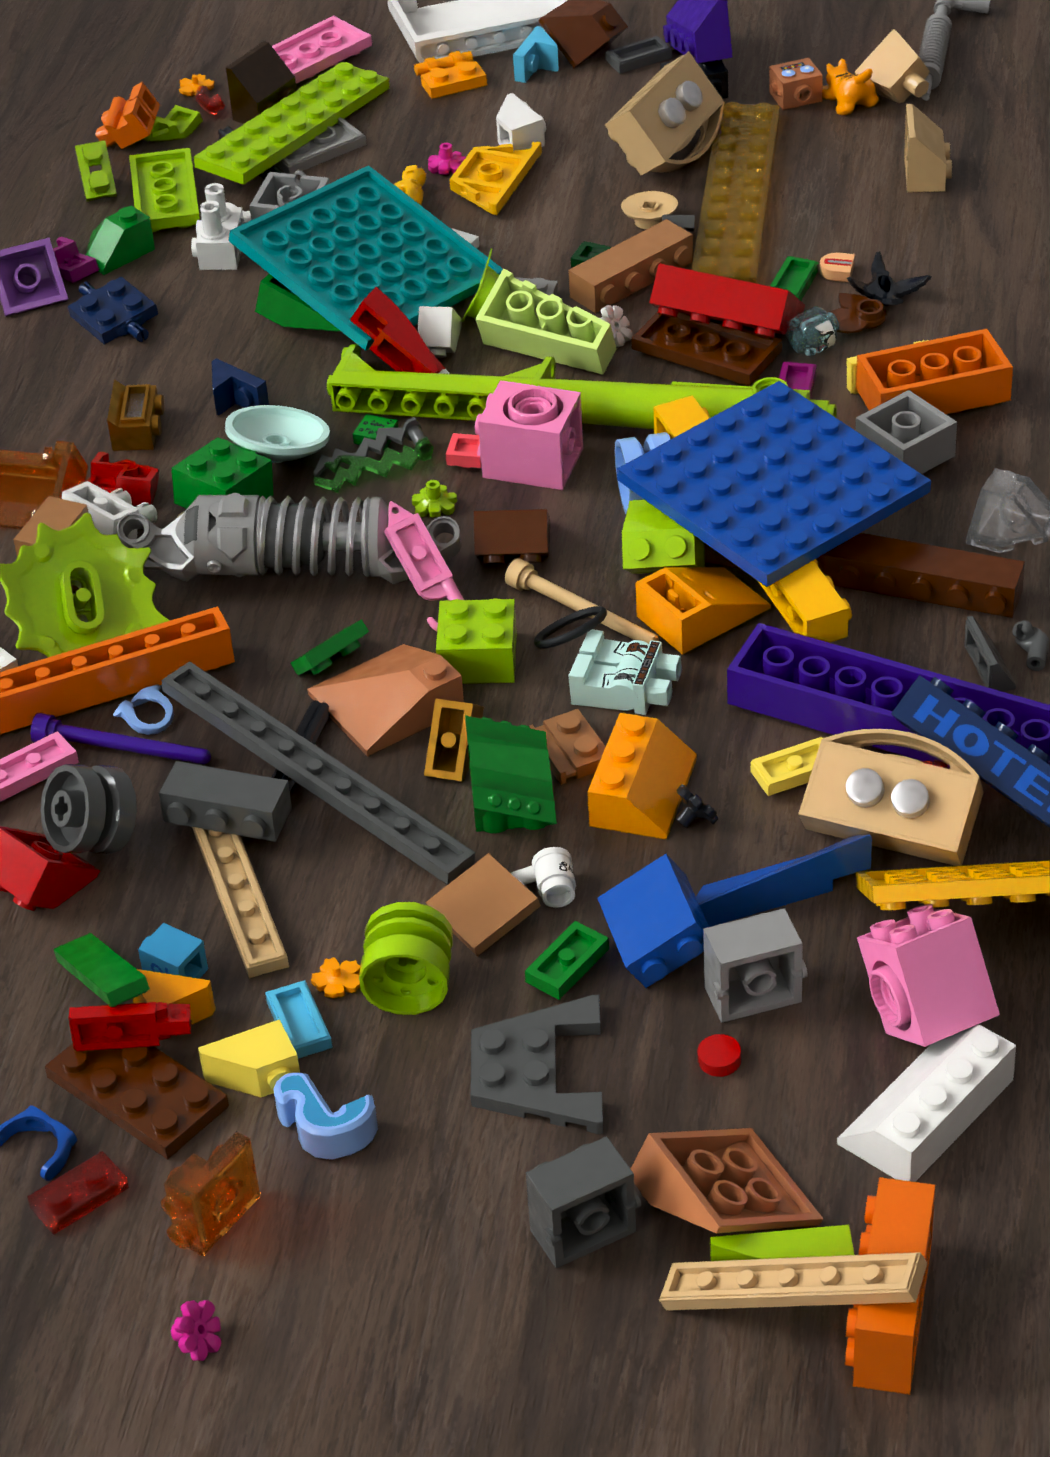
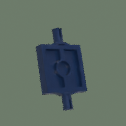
[67,276,158,345]

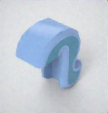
[274,1072,378,1160]

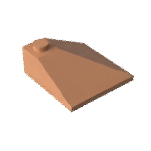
[307,644,464,756]
[631,1128,824,1233]

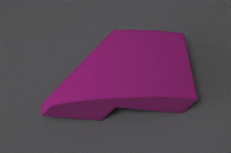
[53,236,99,283]

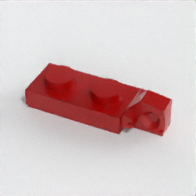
[68,1002,192,1051]

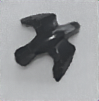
[847,251,932,306]

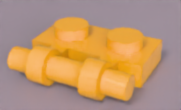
[414,51,487,99]

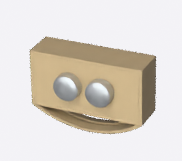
[605,52,724,176]
[799,729,984,866]

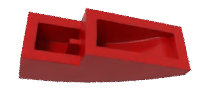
[350,287,438,373]

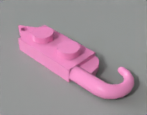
[384,501,464,631]

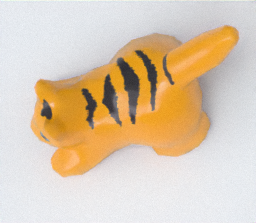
[822,59,879,115]

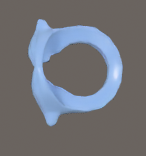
[113,684,174,735]

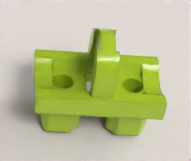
[75,140,117,202]

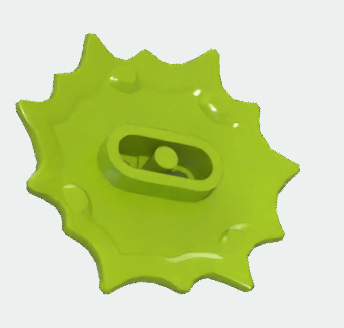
[0,512,170,657]

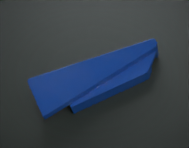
[696,834,872,927]

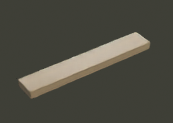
[192,827,289,978]
[659,1252,927,1310]

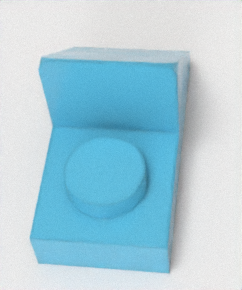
[513,26,559,83]

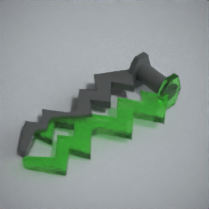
[313,417,434,493]

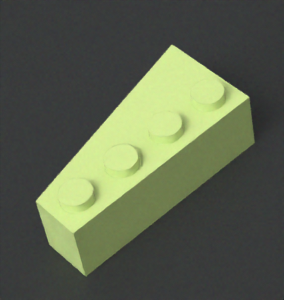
[476,268,617,375]

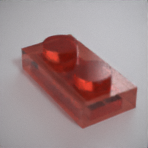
[27,1151,129,1234]

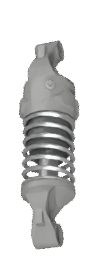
[117,493,462,584]

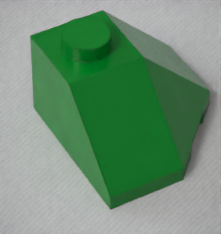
[85,205,155,275]

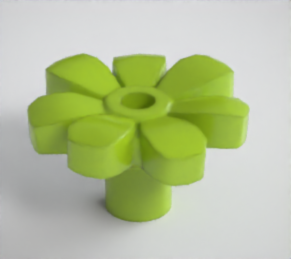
[412,480,457,517]

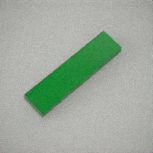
[53,933,150,1007]

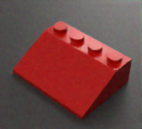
[649,263,805,338]

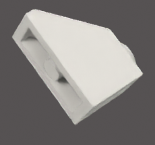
[418,306,462,358]

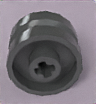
[40,764,137,854]

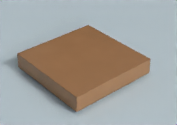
[425,853,541,957]

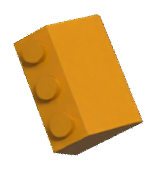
[588,713,697,840]

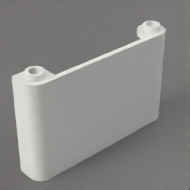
[388,0,568,63]

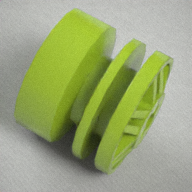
[359,902,453,1015]

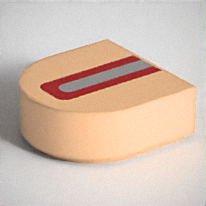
[820,253,855,282]

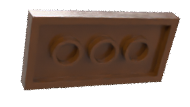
[631,311,782,386]
[45,1043,229,1160]

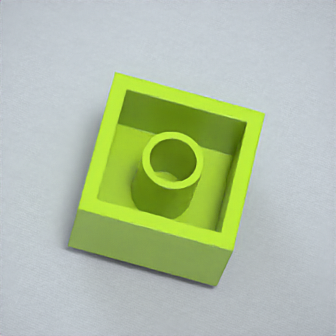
[436,598,517,684]

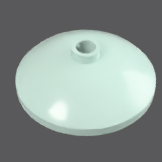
[225,405,330,463]

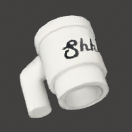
[511,847,576,908]

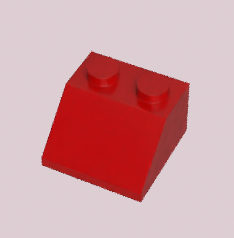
[0,826,100,911]

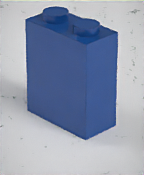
[597,854,709,988]

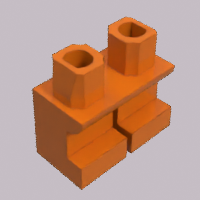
[95,82,160,149]

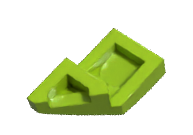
[144,105,203,141]

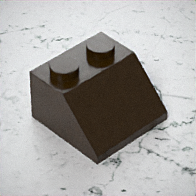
[226,41,297,124]

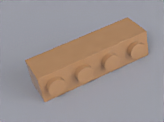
[569,219,693,314]

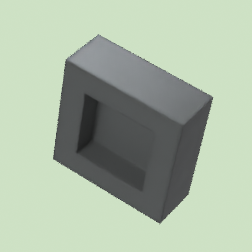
[662,215,695,232]

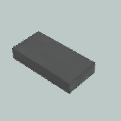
[606,36,672,74]

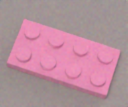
[272,16,372,84]

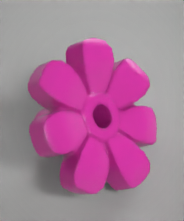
[428,143,466,175]
[171,1300,222,1361]

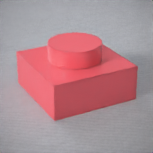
[446,433,482,468]

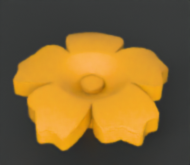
[179,74,215,97]
[311,957,361,998]

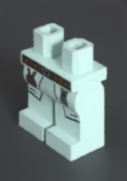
[568,629,682,715]

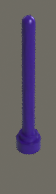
[30,713,211,764]

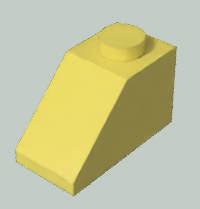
[198,1019,300,1097]

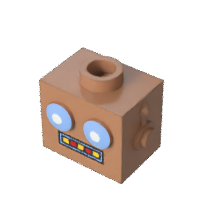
[769,58,823,110]

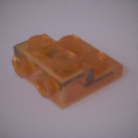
[161,1131,260,1256]

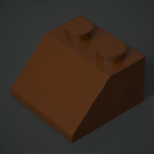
[474,509,550,564]

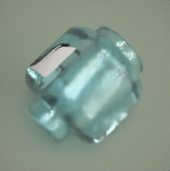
[787,306,839,357]

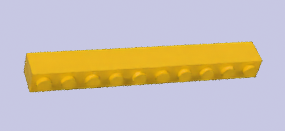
[653,395,852,643]

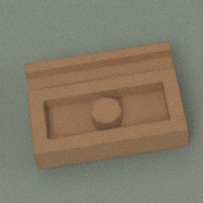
[530,709,606,785]

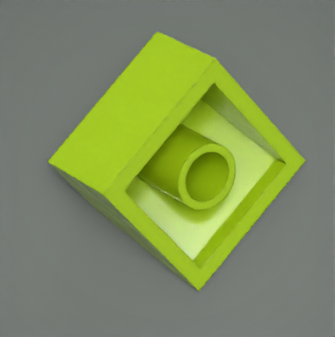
[622,500,705,574]

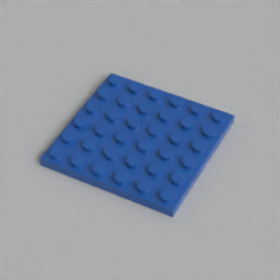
[617,381,931,587]

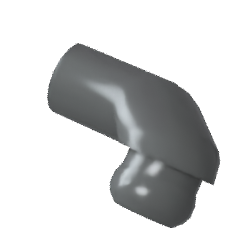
[1012,620,1050,671]

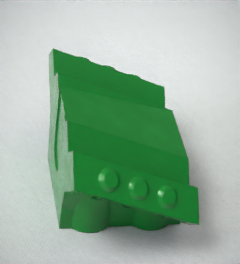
[465,715,557,833]

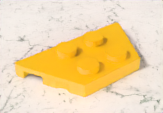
[450,142,542,215]

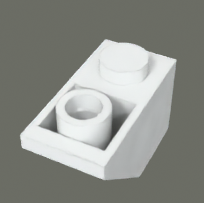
[496,93,546,150]

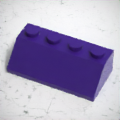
[663,0,733,63]

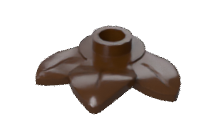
[819,293,887,334]

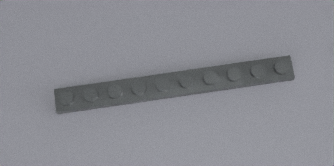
[162,661,475,885]

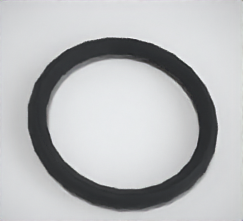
[534,606,607,649]

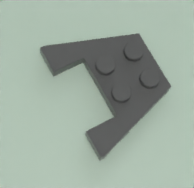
[470,995,603,1134]

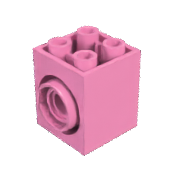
[475,380,583,490]
[857,904,1000,1047]

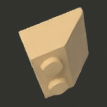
[904,104,952,192]

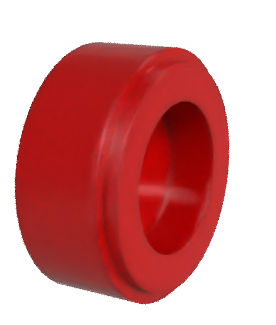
[697,1034,742,1077]

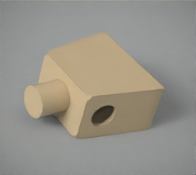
[854,29,929,103]

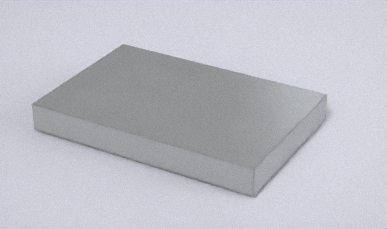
[275,117,367,174]

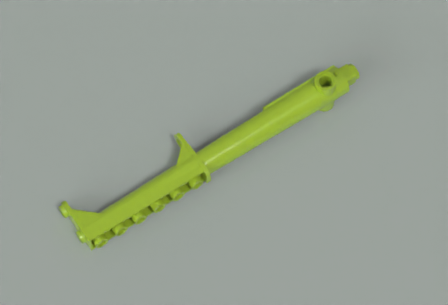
[327,344,837,429]

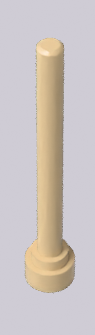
[505,558,659,644]

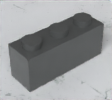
[159,761,292,842]

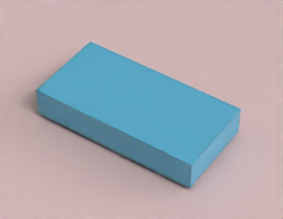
[265,980,332,1059]

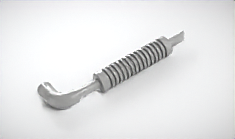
[919,0,991,101]

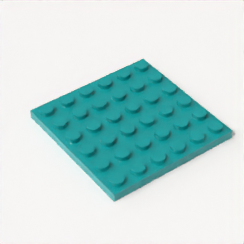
[228,165,503,351]

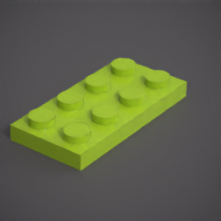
[129,148,200,232]

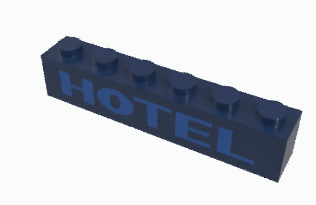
[891,675,1050,828]

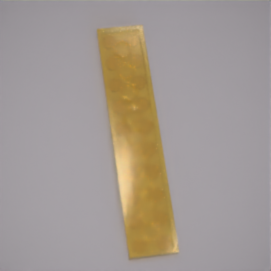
[692,102,780,284]

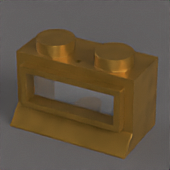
[107,379,165,451]

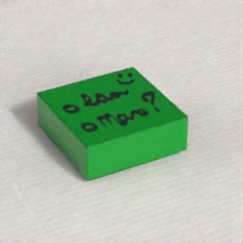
[353,414,399,450]

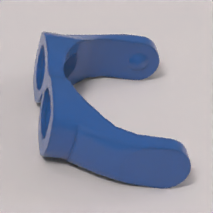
[0,1105,77,1181]

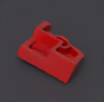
[87,452,159,506]

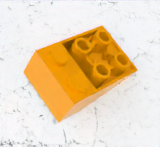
[635,567,771,655]

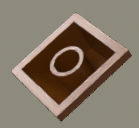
[538,0,628,68]

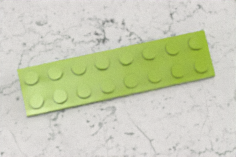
[194,62,389,185]

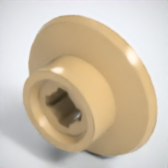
[621,191,678,229]

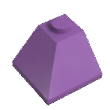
[0,238,68,316]

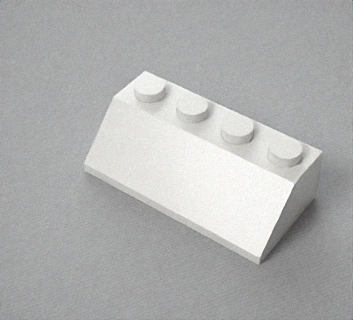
[837,1025,1016,1182]

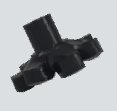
[675,784,718,828]

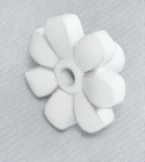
[600,305,633,347]

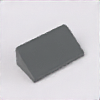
[964,616,1016,692]

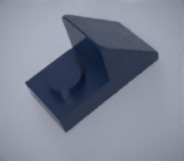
[211,358,269,416]

